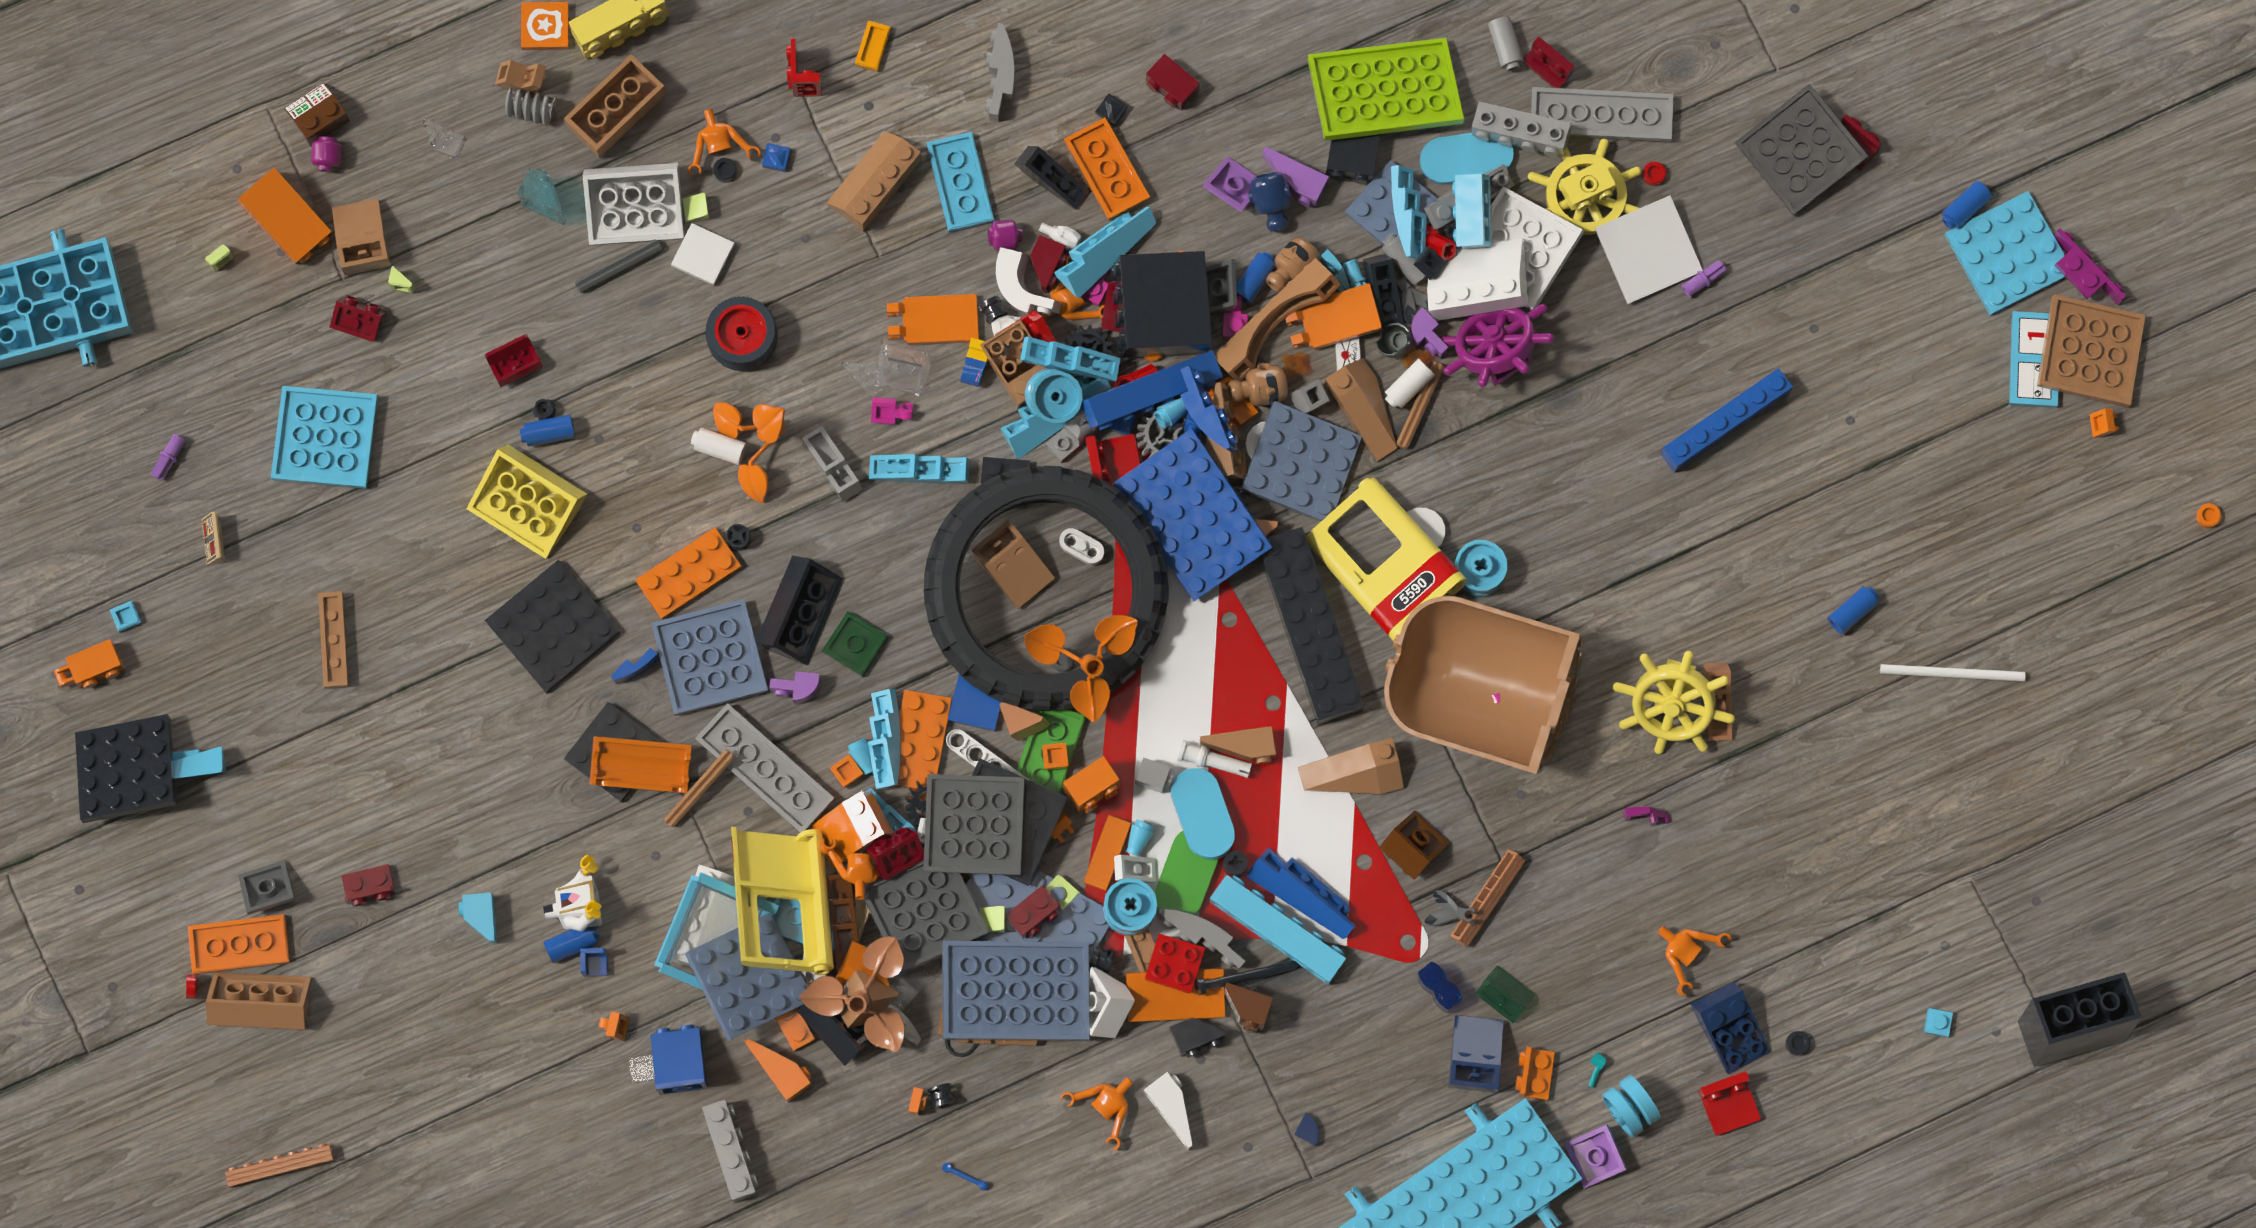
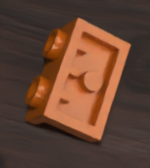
[1515,1046,1555,1101]

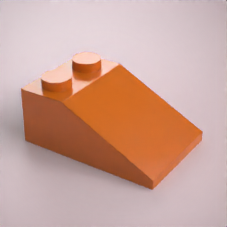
[810,791,893,869]

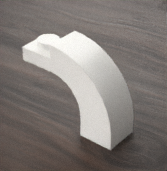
[996,247,1061,315]

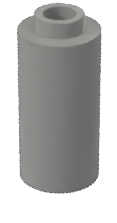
[1488,17,1524,72]
[1382,233,1425,284]

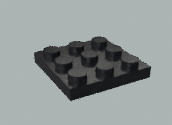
[564,702,661,803]

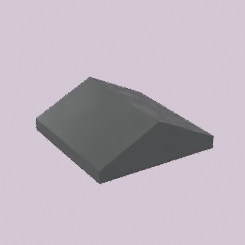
[1206,259,1237,315]
[238,860,295,915]

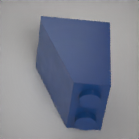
[650,1025,708,1095]

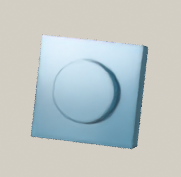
[1924,1008,1953,1038]

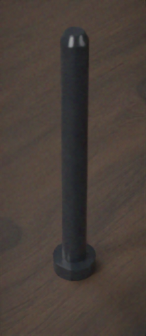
[1195,960,1298,996]

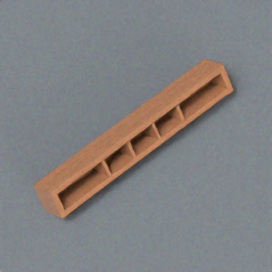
[1450,849,1525,947]
[225,1143,335,1188]

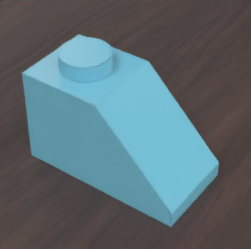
[459,893,497,944]

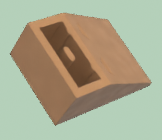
[332,198,391,275]
[980,320,1049,409]
[971,520,1055,609]

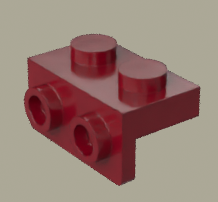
[484,334,543,388]

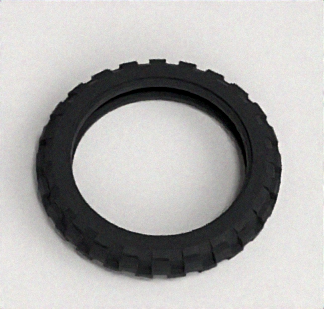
[923,465,1169,711]

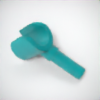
[1588,1052,1606,1088]

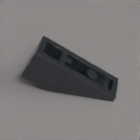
[1014,146,1089,209]
[1363,254,1404,329]

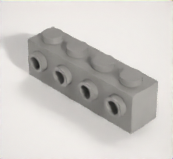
[1472,101,1571,158]
[702,1099,759,1203]

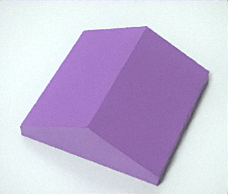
[1202,157,1257,212]
[1565,1124,1627,1189]

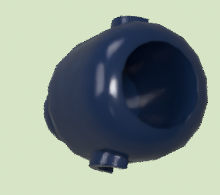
[1248,172,1293,232]

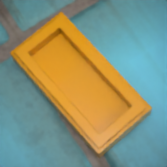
[855,21,891,72]

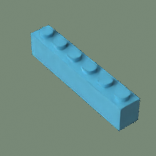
[1209,875,1346,985]

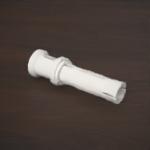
[1177,740,1252,778]

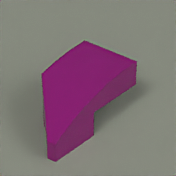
[1623,806,1671,826]

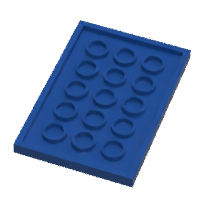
[1114,428,1273,601]

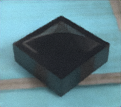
[1095,93,1128,127]
[1413,246,1445,280]

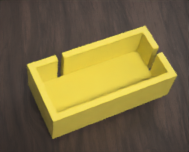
[569,0,669,60]

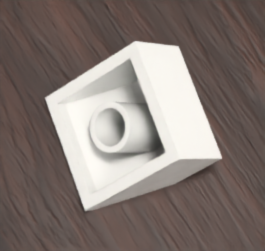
[1089,967,1135,1038]

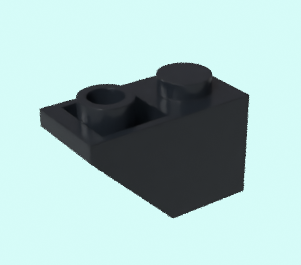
[1169,1018,1226,1058]

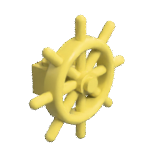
[1528,139,1642,235]
[1613,651,1735,754]

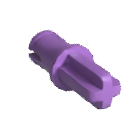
[1681,261,1726,298]
[151,434,186,481]

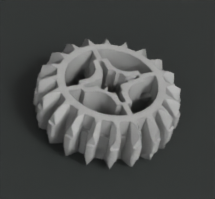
[1136,405,1201,458]

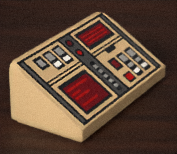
[202,512,225,565]

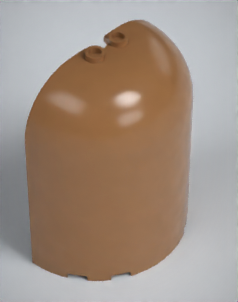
[1384,596,1583,774]

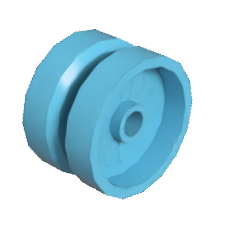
[1025,368,1083,423]
[1454,540,1507,598]
[1103,878,1157,936]
[1601,1075,1661,1138]

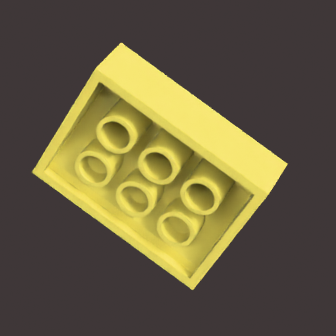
[467,444,587,559]

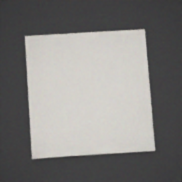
[1595,196,1703,304]

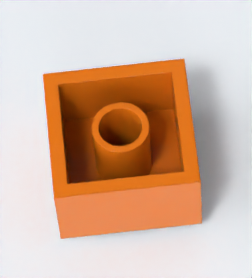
[1063,756,1120,814]

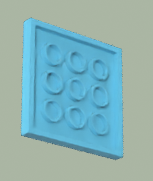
[1944,191,2066,316]
[271,386,378,489]

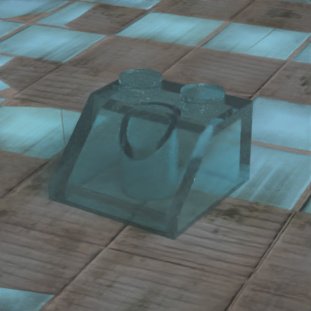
[517,168,566,225]

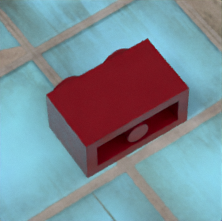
[1146,53,1200,110]

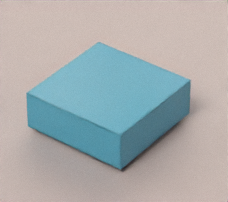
[110,600,142,633]

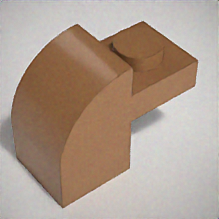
[495,60,546,95]

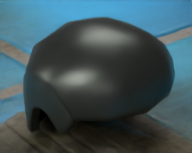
[1375,323,1413,358]

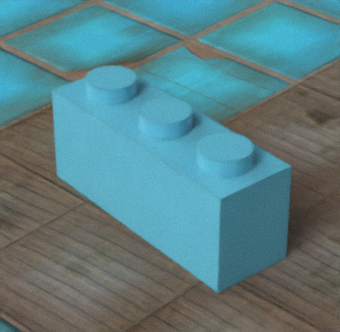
[1452,173,1491,249]

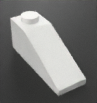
[1144,1072,1192,1150]

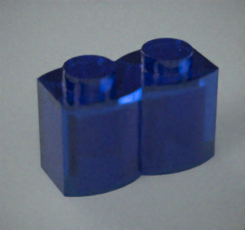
[1417,961,1462,1013]

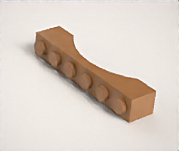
[1215,258,1341,381]

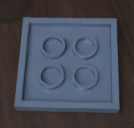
[1344,160,1437,246]

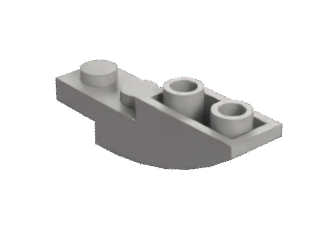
[985,23,1015,122]
[1424,164,1514,229]
[1158,908,1245,968]

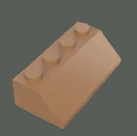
[826,131,922,232]
[206,972,311,1030]

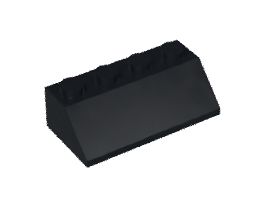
[755,555,843,665]

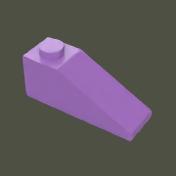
[1262,146,1329,208]

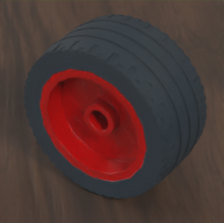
[705,296,778,371]

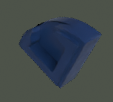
[1294,1113,1319,1147]

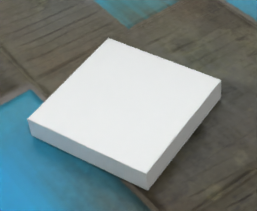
[671,223,735,286]

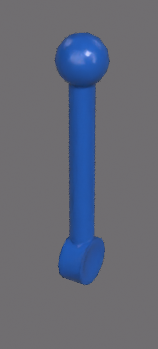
[942,1163,989,1191]

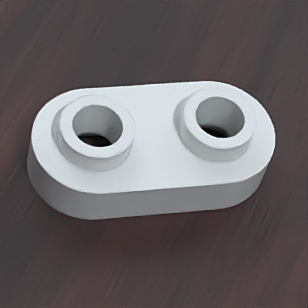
[1059,528,1104,565]

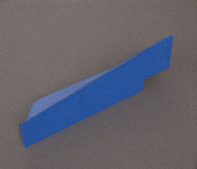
[1246,848,1355,939]

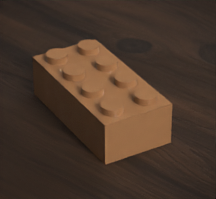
[564,54,666,158]

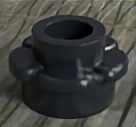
[533,399,556,420]

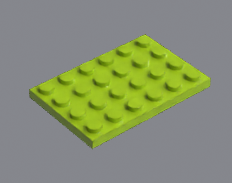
[1307,38,1464,141]

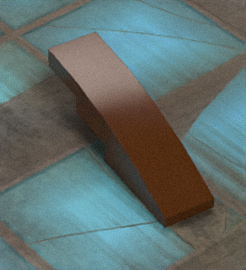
[826,873,858,973]

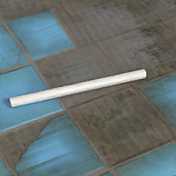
[1880,664,2025,681]

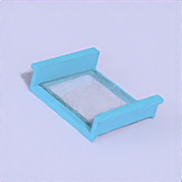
[654,872,779,990]

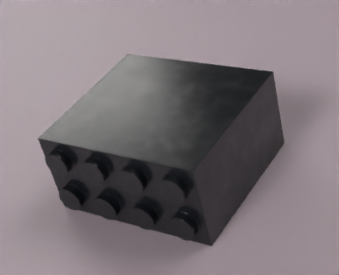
[1110,251,1212,358]
[2018,972,2142,1067]

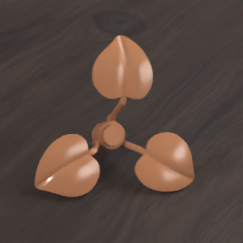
[799,936,905,1052]

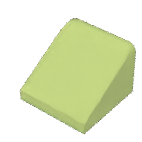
[683,193,709,222]
[205,245,233,271]
[388,266,415,293]
[1045,875,1080,910]
[980,906,1005,933]

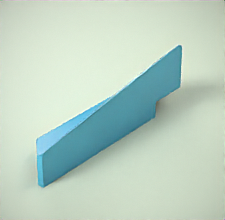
[1054,207,1156,298]
[1000,376,1111,459]
[173,746,226,778]

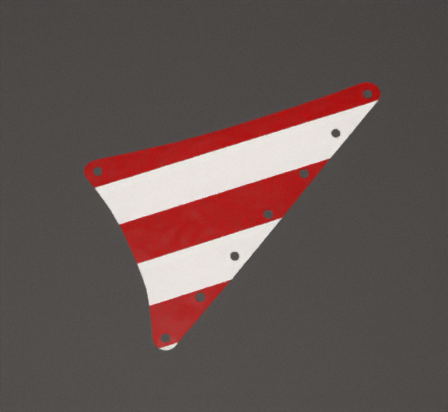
[1084,443,1428,963]

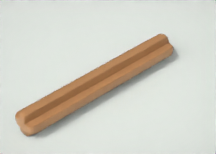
[1397,362,1444,449]
[664,749,735,827]

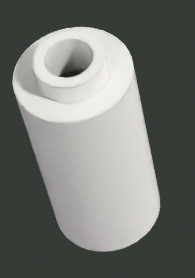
[1385,358,1435,409]
[691,428,747,465]

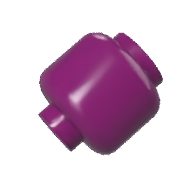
[310,137,342,172]
[988,220,1023,251]

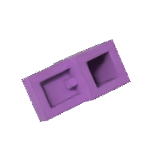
[1411,307,1448,359]
[769,671,821,704]

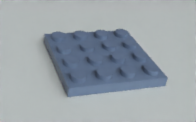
[1240,401,1362,522]
[651,599,768,716]
[685,913,808,1041]

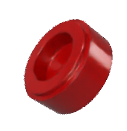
[1642,161,1666,186]
[186,974,198,999]

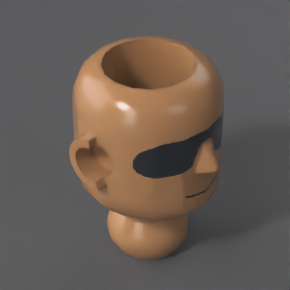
[1266,237,1321,293]
[1228,363,1288,407]

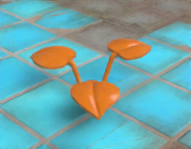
[713,402,785,503]
[1024,615,1138,722]

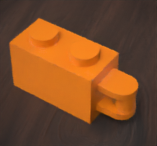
[54,639,125,689]

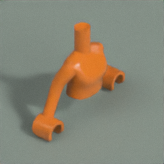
[687,109,761,178]
[1040,255,1104,320]
[820,838,880,900]
[1657,925,1731,997]
[1060,1077,1134,1151]

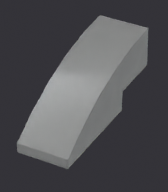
[802,426,863,502]

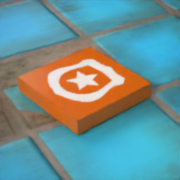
[521,2,569,50]

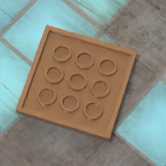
[2037,294,2145,407]

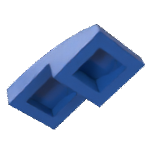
[611,648,659,684]

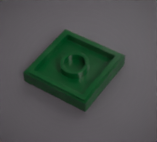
[822,611,888,677]

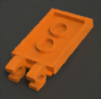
[1285,283,1383,350]
[887,294,979,345]

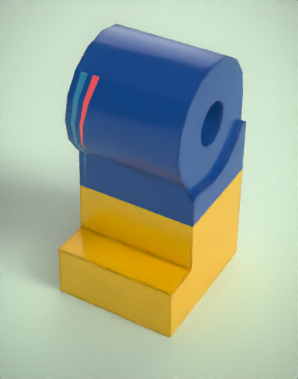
[960,338,989,387]

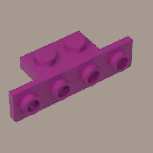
[2054,228,2126,305]

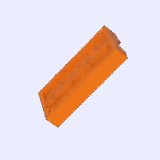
[589,736,691,793]

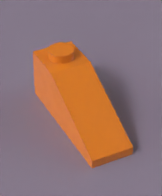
[744,1038,812,1102]

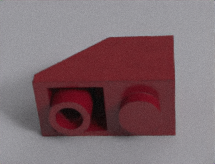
[1030,235,1068,294]

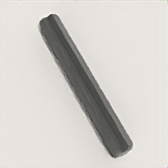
[575,239,662,293]

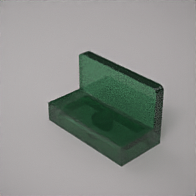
[1475,966,1535,1023]

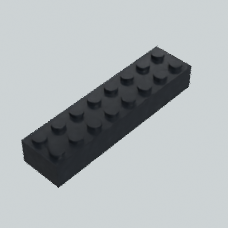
[1260,527,1364,726]

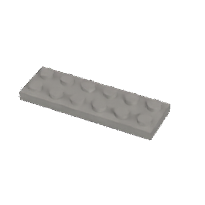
[1531,87,1673,142]
[695,703,835,833]

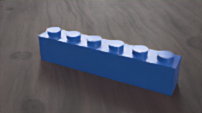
[1081,350,1223,430]
[1660,368,1793,473]

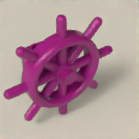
[1439,304,1554,387]

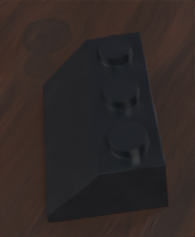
[797,1004,873,1066]

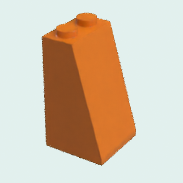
[237,167,332,264]

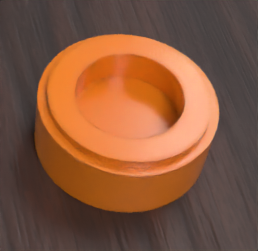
[2196,503,2221,528]

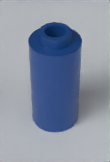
[1942,181,1992,229]
[1236,252,1276,305]
[520,414,575,447]
[1827,586,1879,635]
[543,926,600,963]

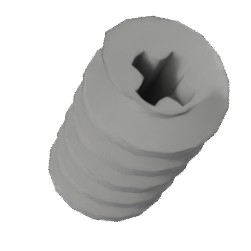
[505,87,557,126]

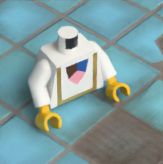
[543,855,602,932]

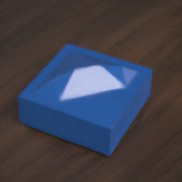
[762,143,791,172]
[1107,412,1138,435]

